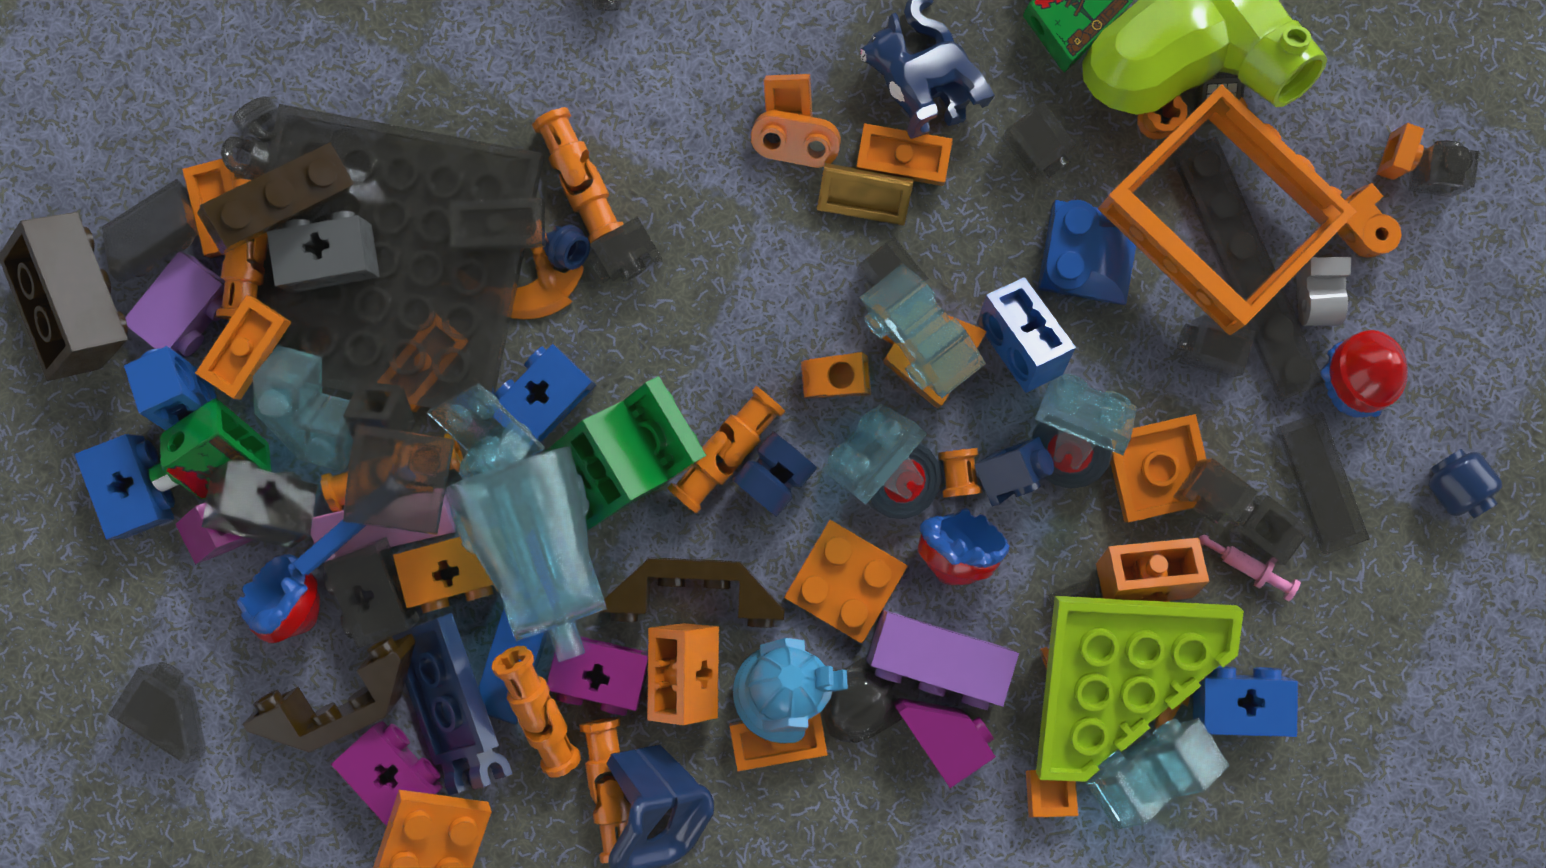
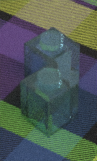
[859,264,986,398]
[253,345,365,472]
[1086,718,1230,830]

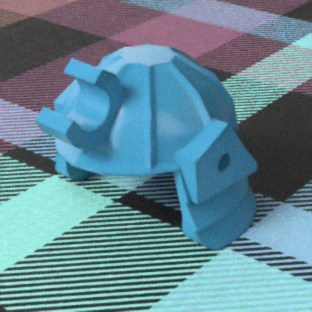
[733,638,848,743]

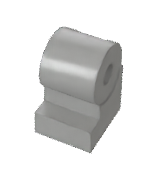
[1296,257,1351,326]

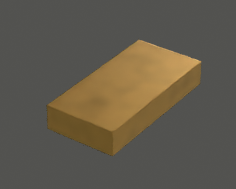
[817,163,913,226]

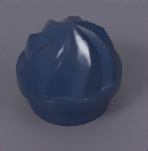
[542,225,590,270]

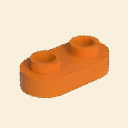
[751,110,841,168]

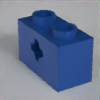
[489,344,596,449]
[74,434,175,540]
[1193,666,1298,737]

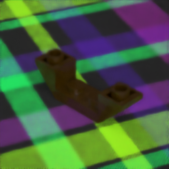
[600,557,784,628]
[242,633,416,753]

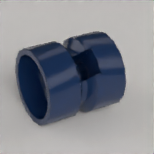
[732,431,817,517]

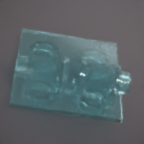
[427,383,545,483]

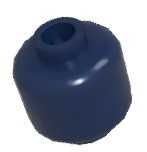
[1428,449,1502,519]

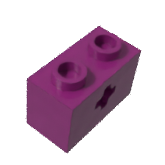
[547,632,648,715]
[331,721,443,826]

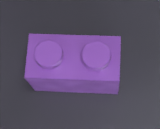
[125,251,225,357]

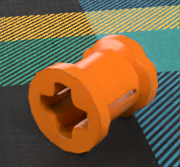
[1137,95,1187,140]
[937,448,983,498]

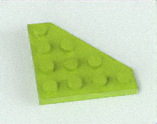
[1036,596,1244,782]

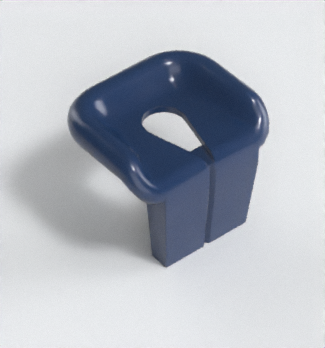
[606,745,714,868]

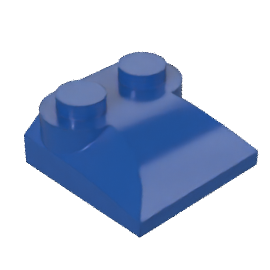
[1037,200,1136,305]

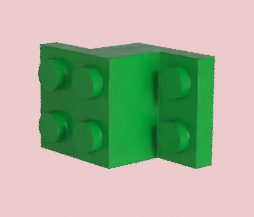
[542,376,707,531]

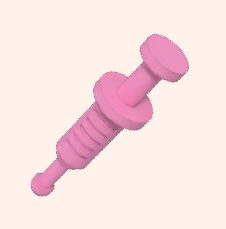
[1199,535,1301,601]

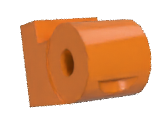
[1337,183,1402,258]
[801,352,871,399]

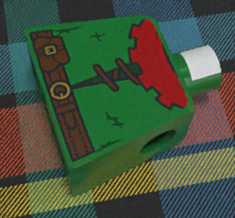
[1023,0,1133,73]
[149,398,272,500]

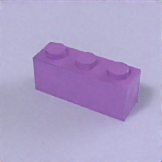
[866,609,1019,710]

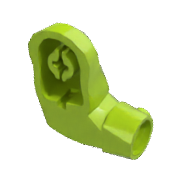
[1082,0,1327,115]

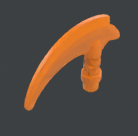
[457,221,584,320]

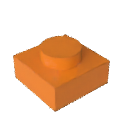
[764,74,813,117]
[1377,123,1424,180]
[1026,770,1078,817]

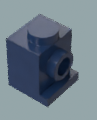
[974,437,1054,507]

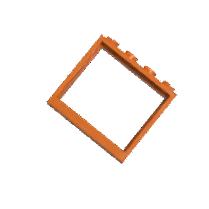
[1098,84,1357,336]

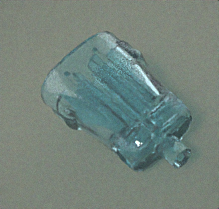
[443,447,606,662]

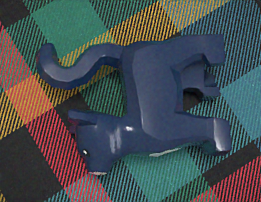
[860,0,995,139]

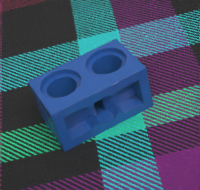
[976,277,1076,393]
[124,346,217,430]

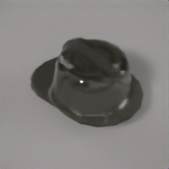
[822,655,920,743]

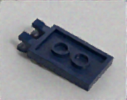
[392,613,513,796]

